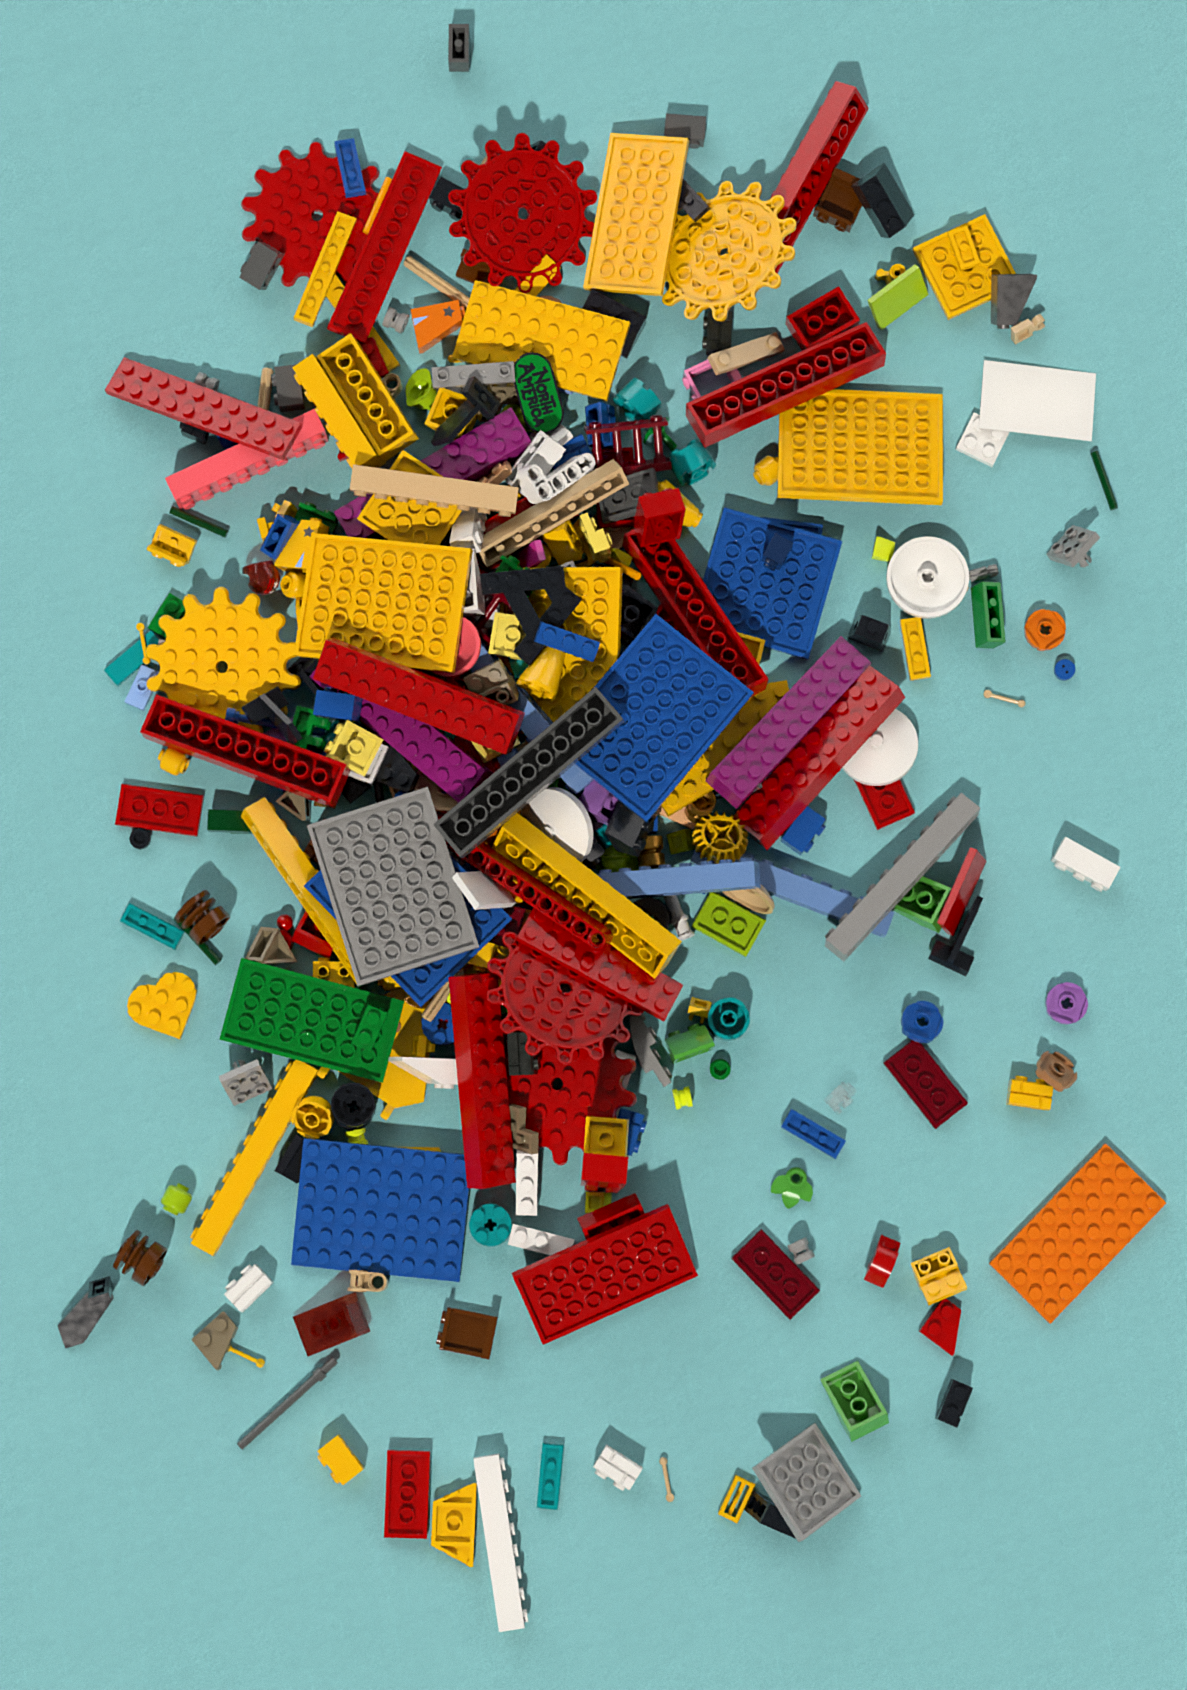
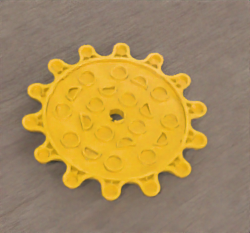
[662,181,796,322]
[145,586,301,733]

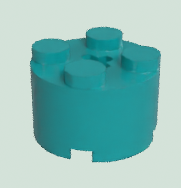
[613,378,661,421]
[670,439,716,486]
[707,997,750,1041]
[469,1204,512,1247]

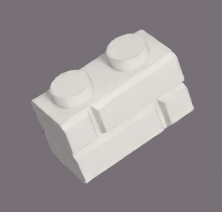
[224,1264,274,1313]
[593,1444,643,1491]

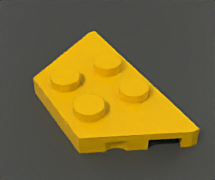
[431,1483,477,1567]

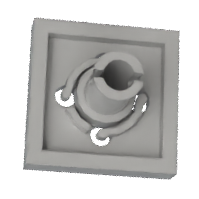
[1046,525,1100,568]
[218,1059,272,1106]

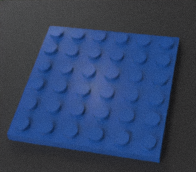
[703,507,843,660]

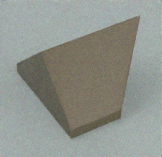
[276,791,311,821]
[245,927,297,964]

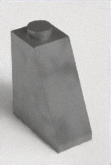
[991,274,1037,329]

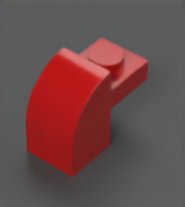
[864,1234,901,1288]

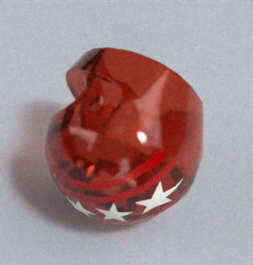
[242,561,281,595]

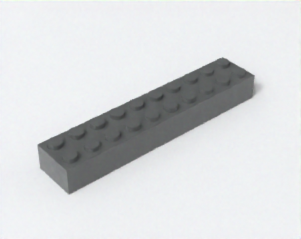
[433,687,625,858]

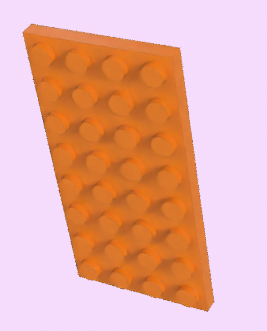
[988,1143,1166,1324]

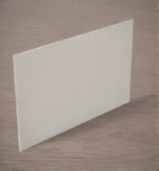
[979,360,1096,441]

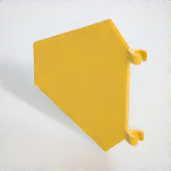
[317,989,431,1120]

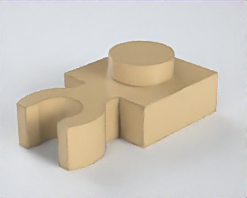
[1011,314,1045,345]

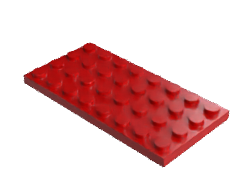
[511,1204,698,1345]

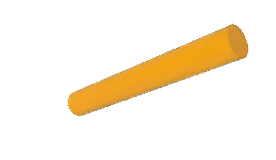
[363,177,392,234]
[603,558,641,580]

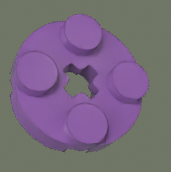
[1045,982,1088,1025]

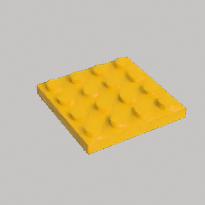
[912,214,1016,320]
[357,450,462,545]

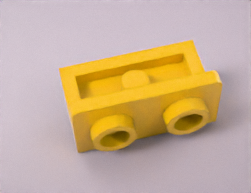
[146,524,197,567]

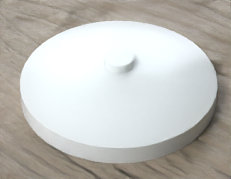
[886,536,969,619]
[842,709,918,786]
[521,787,593,863]

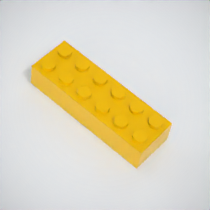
[317,333,419,462]
[292,354,386,468]

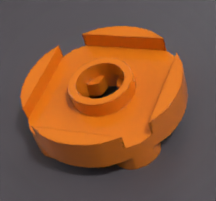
[1024,609,1066,651]

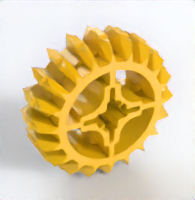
[692,811,748,864]

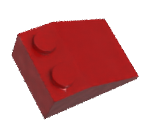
[292,911,333,958]

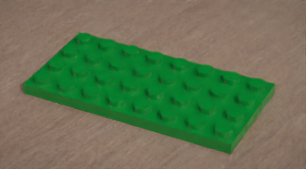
[219,958,405,1083]

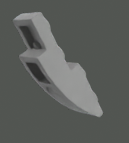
[629,1014,672,1088]

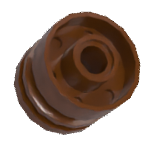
[174,890,231,945]
[113,1230,168,1286]

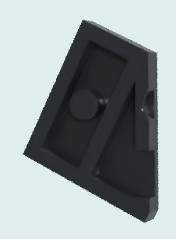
[375,745,420,793]

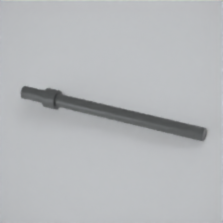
[237,1357,338,1450]

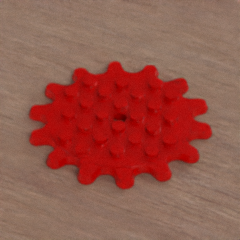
[448,133,597,293]
[241,142,379,287]
[486,911,644,1065]
[503,1031,637,1166]

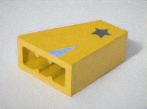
[274,518,329,573]

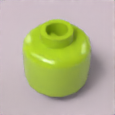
[161,1183,192,1216]

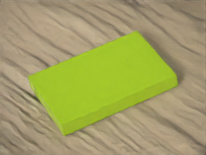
[867,264,929,330]
[691,892,766,957]

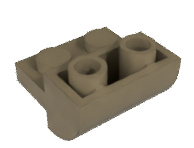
[463,659,519,705]

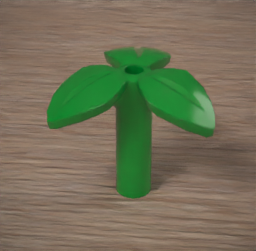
[643,417,677,451]

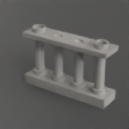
[432,361,515,394]

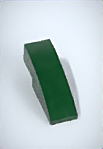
[207,809,253,834]

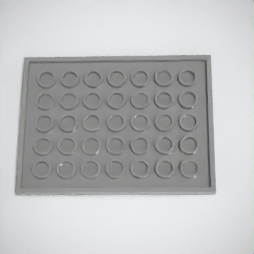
[307,787,479,986]

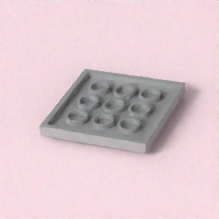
[752,1423,861,1542]

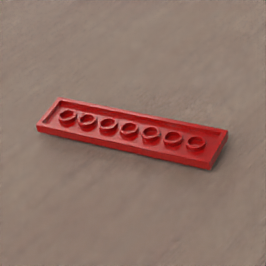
[516,907,683,1022]

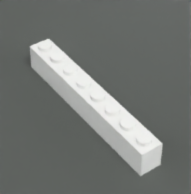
[473,1453,528,1632]

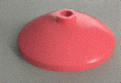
[432,617,481,677]

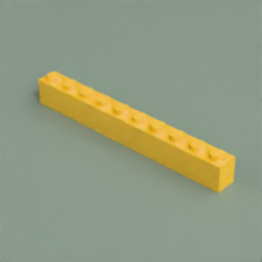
[241,797,357,984]
[190,1060,319,1256]

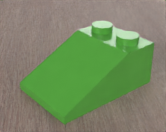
[892,876,952,933]
[664,1023,715,1064]
[820,1361,889,1442]

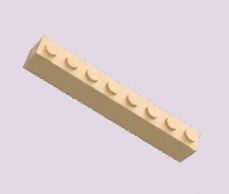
[477,459,629,567]
[350,465,519,517]

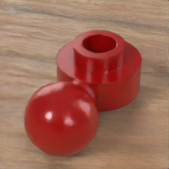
[277,914,294,950]

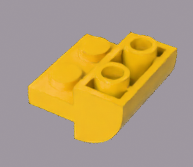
[910,1247,967,1306]

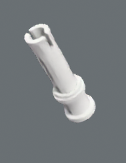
[663,895,695,941]

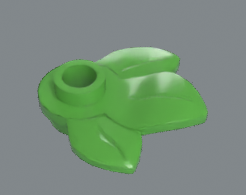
[771,1167,813,1209]

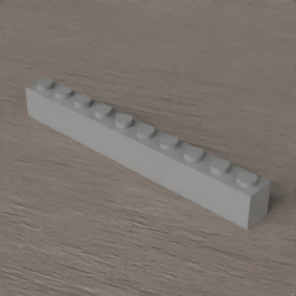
[825,793,980,962]

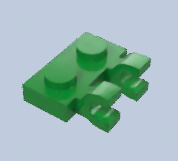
[287,706,332,751]

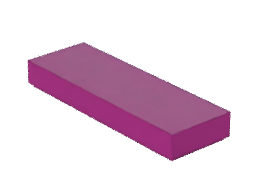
[514,540,546,568]

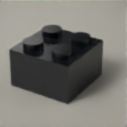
[621,585,658,644]

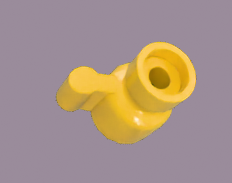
[875,264,906,285]

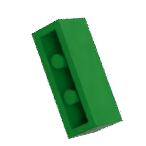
[971,582,1006,649]

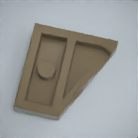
[191,1311,238,1371]

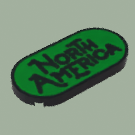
[514,353,564,434]

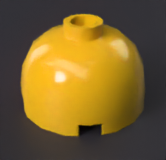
[291,1096,334,1139]

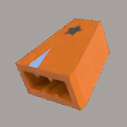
[411,300,465,354]

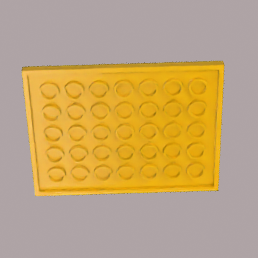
[777,389,943,505]
[294,533,473,673]
[499,567,623,734]

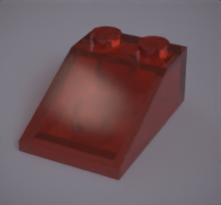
[293,1292,371,1356]

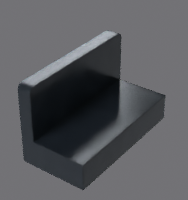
[274,1134,304,1183]

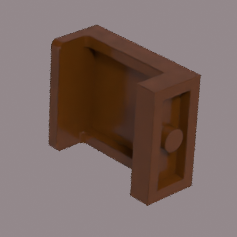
[813,167,862,233]
[436,1307,498,1360]

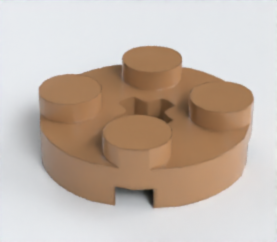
[1035,1051,1077,1092]

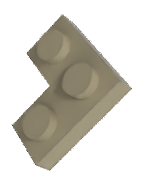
[476,383,519,422]
[509,1103,539,1155]

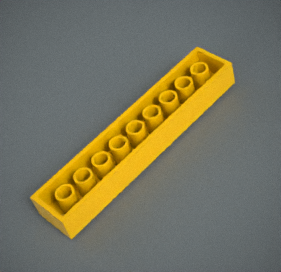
[492,813,682,979]

